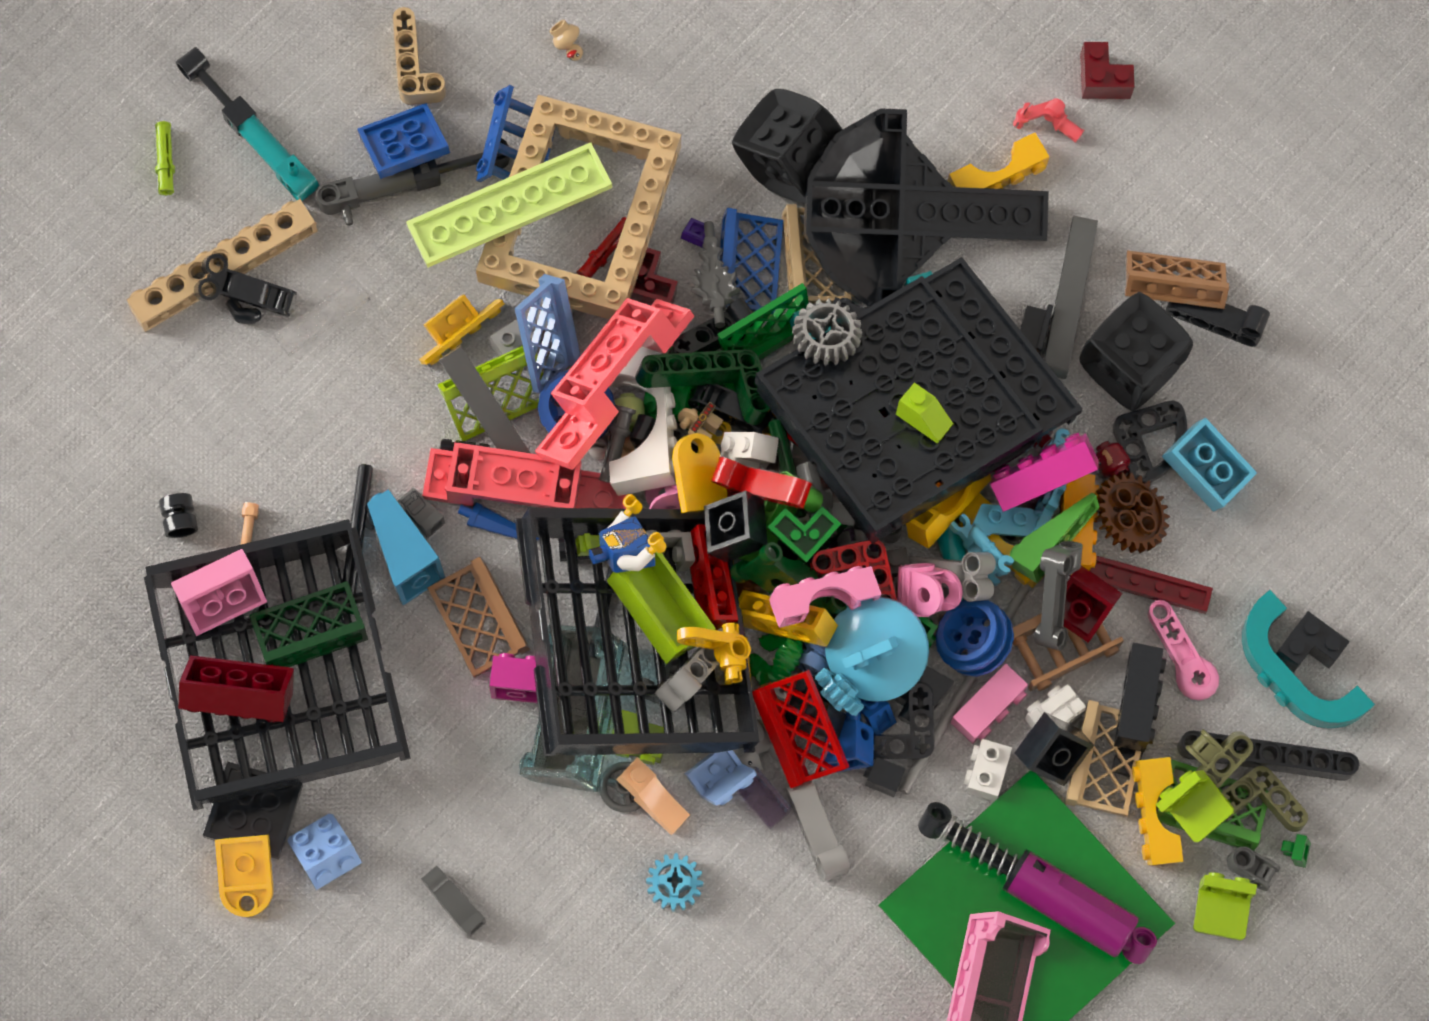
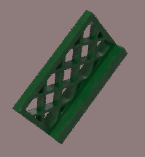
[249,581,368,667]

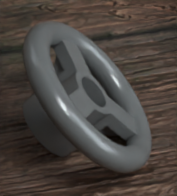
[599,762,641,813]

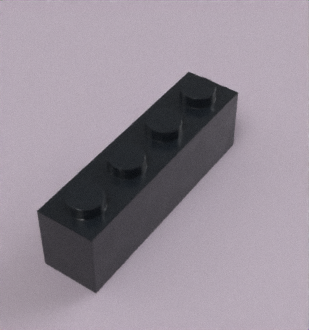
[1114,642,1166,752]

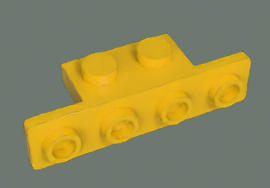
[419,294,505,365]

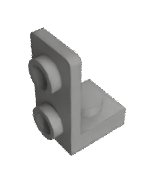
[645,530,695,571]

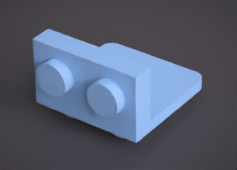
[684,750,757,805]
[287,814,362,890]

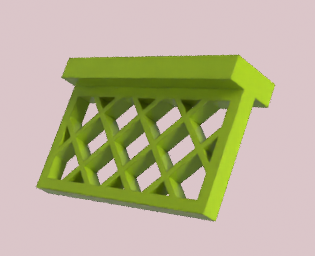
[437,346,543,441]

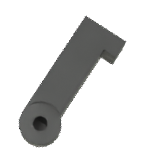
[421,866,486,938]

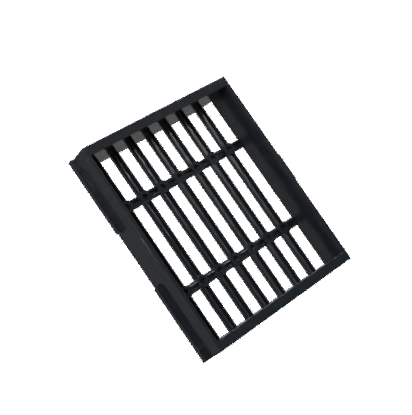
[515,508,760,756]
[144,519,411,811]

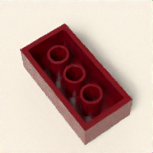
[178,655,294,722]

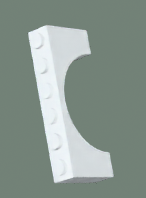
[609,347,677,496]

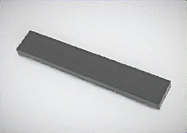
[439,346,530,453]

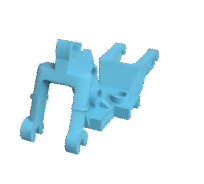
[949,429,1070,586]

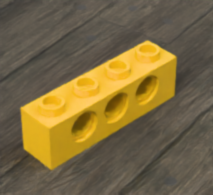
[738,590,838,647]

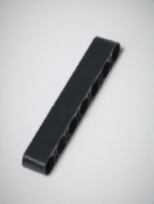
[1177,730,1360,781]

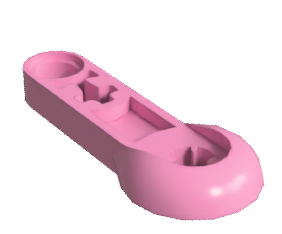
[1148,600,1219,700]

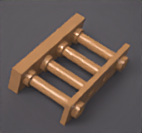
[1013,613,1124,692]

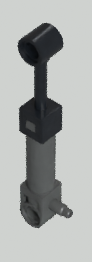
[316,138,510,226]

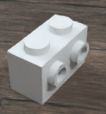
[963,739,1012,802]

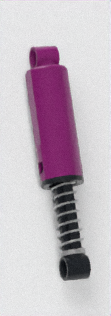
[918,802,1157,964]

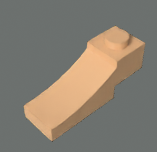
[616,757,690,835]

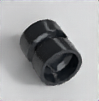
[159,493,198,538]

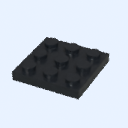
[203,761,303,859]

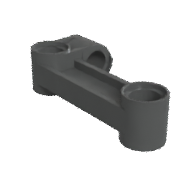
[1034,541,1083,651]

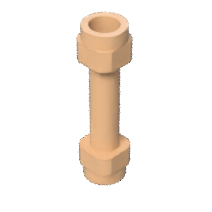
[240,502,259,545]

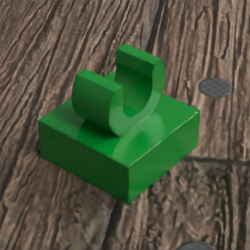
[1281,834,1311,868]

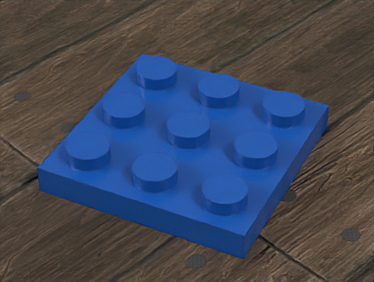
[357,103,450,179]

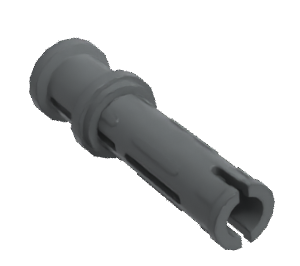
[599,405,636,483]

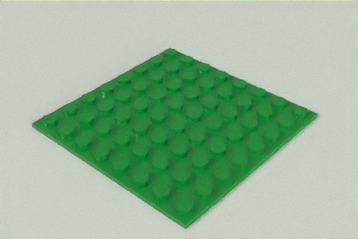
[878,770,1175,1021]

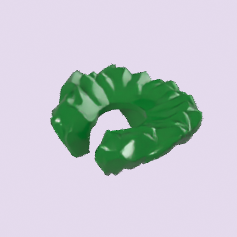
[749,633,804,686]

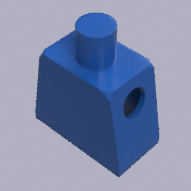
[820,711,874,773]

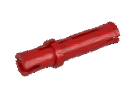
[576,217,626,278]

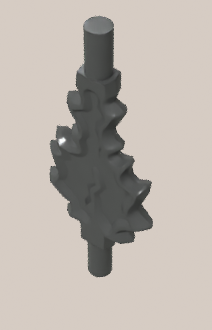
[691,221,741,328]

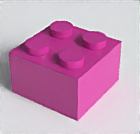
[489,653,537,703]

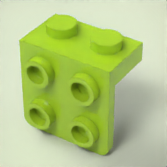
[1155,770,1234,842]
[1193,872,1257,941]

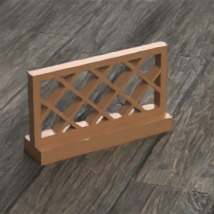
[1125,250,1229,309]
[428,557,531,678]

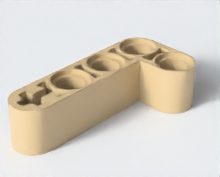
[393,7,446,105]

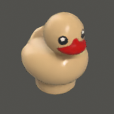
[550,19,583,61]

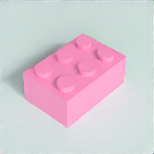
[171,549,267,636]

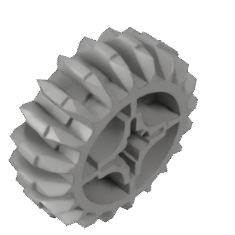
[792,298,862,366]

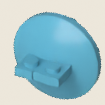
[825,597,929,702]

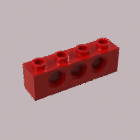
[690,525,738,630]

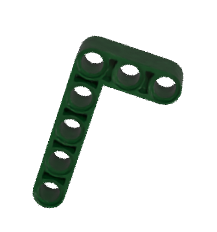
[635,350,770,425]

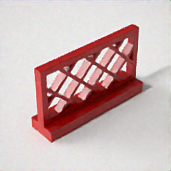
[752,670,849,788]

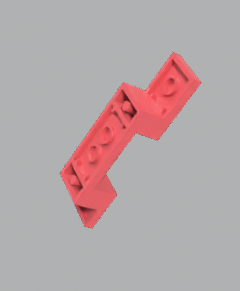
[535,298,694,470]
[422,442,629,509]

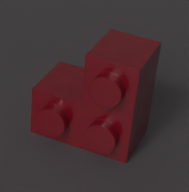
[1080,42,1135,99]
[630,247,678,306]

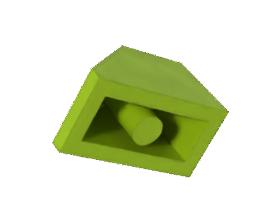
[896,382,953,444]

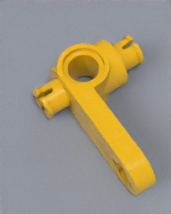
[677,623,751,683]

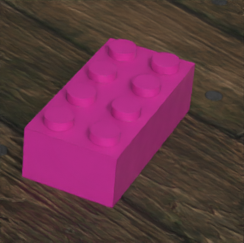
[990,433,1099,512]

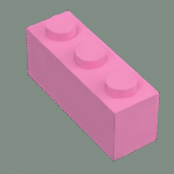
[951,663,1028,744]

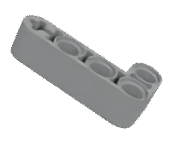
[786,780,850,882]

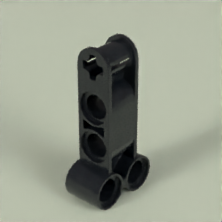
[194,254,297,317]
[668,298,755,354]
[688,384,777,434]

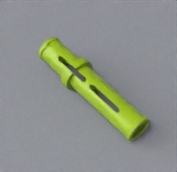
[155,121,175,196]

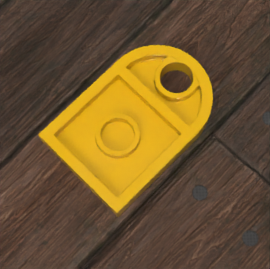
[672,433,727,513]
[215,835,274,917]

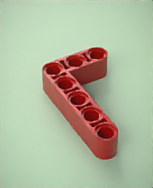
[809,540,897,601]

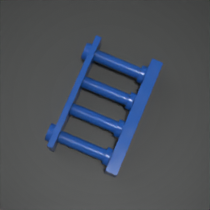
[476,85,556,182]

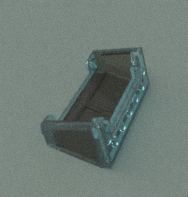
[519,625,626,792]

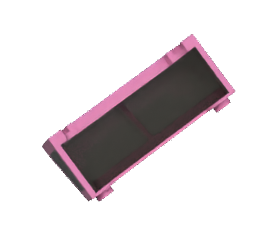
[947,911,1051,1021]

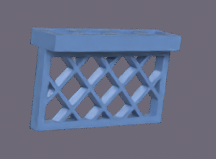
[515,274,581,393]

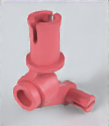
[1013,98,1085,143]

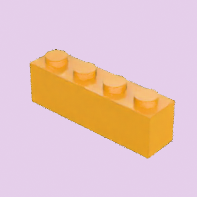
[1060,474,1099,575]

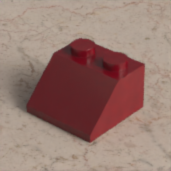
[1063,565,1123,643]

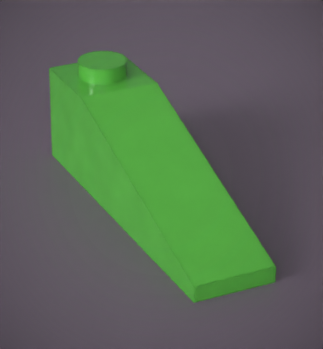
[1010,493,1099,583]

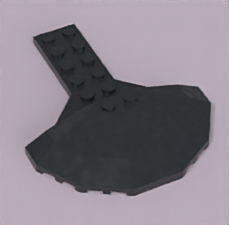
[804,108,1049,307]

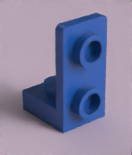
[859,698,897,734]

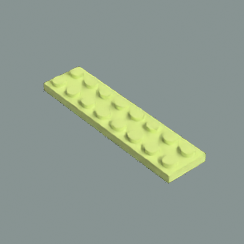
[406,142,612,268]

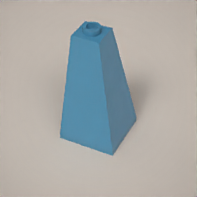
[367,489,446,606]

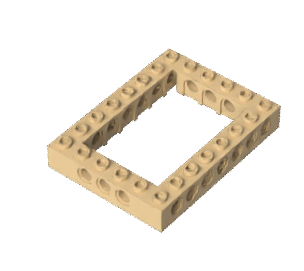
[476,95,681,320]

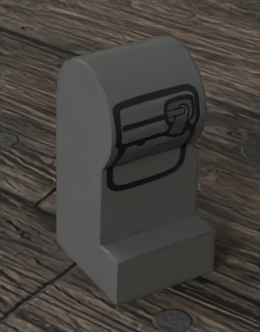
[397,488,445,538]

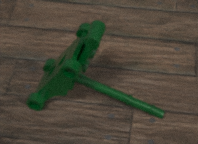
[730,524,848,619]

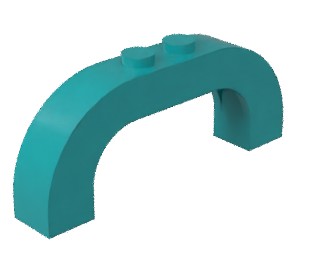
[1242,590,1375,729]

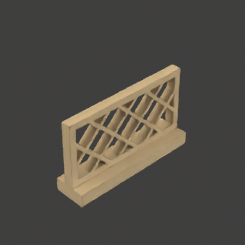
[782,204,852,303]
[1065,700,1141,817]

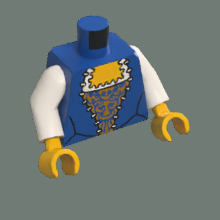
[589,494,666,573]

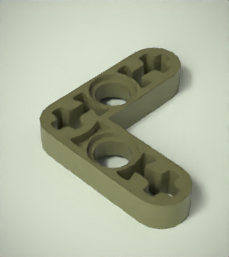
[1221,766,1308,832]

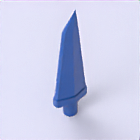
[458,502,539,540]

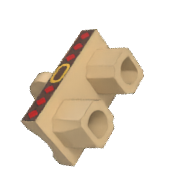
[678,402,723,446]

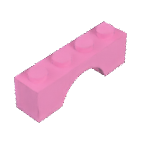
[769,566,882,628]

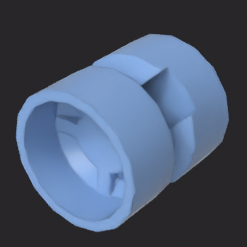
[797,642,829,676]

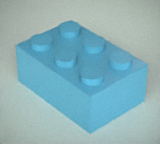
[1162,417,1257,512]

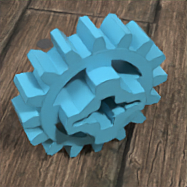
[815,668,864,716]
[646,853,703,912]

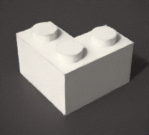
[720,432,779,469]

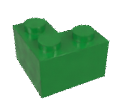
[767,506,841,564]

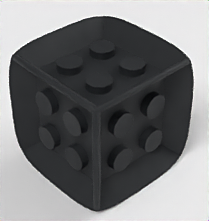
[732,89,843,204]
[1079,292,1193,411]

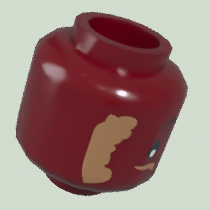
[1095,441,1131,478]

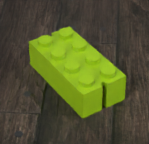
[607,552,716,665]

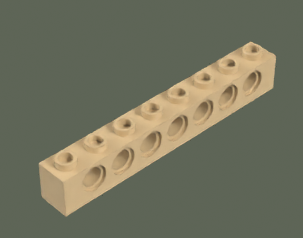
[126,199,317,332]

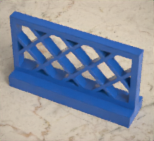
[719,208,784,314]

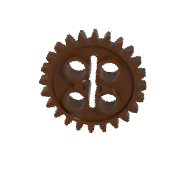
[1095,472,1170,554]

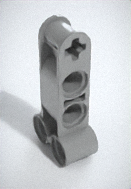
[908,552,996,602]
[654,628,723,712]

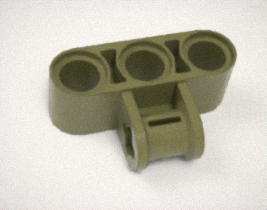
[1185,729,1253,788]

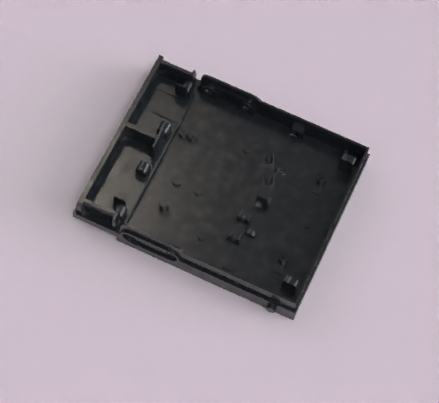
[755,257,1083,544]

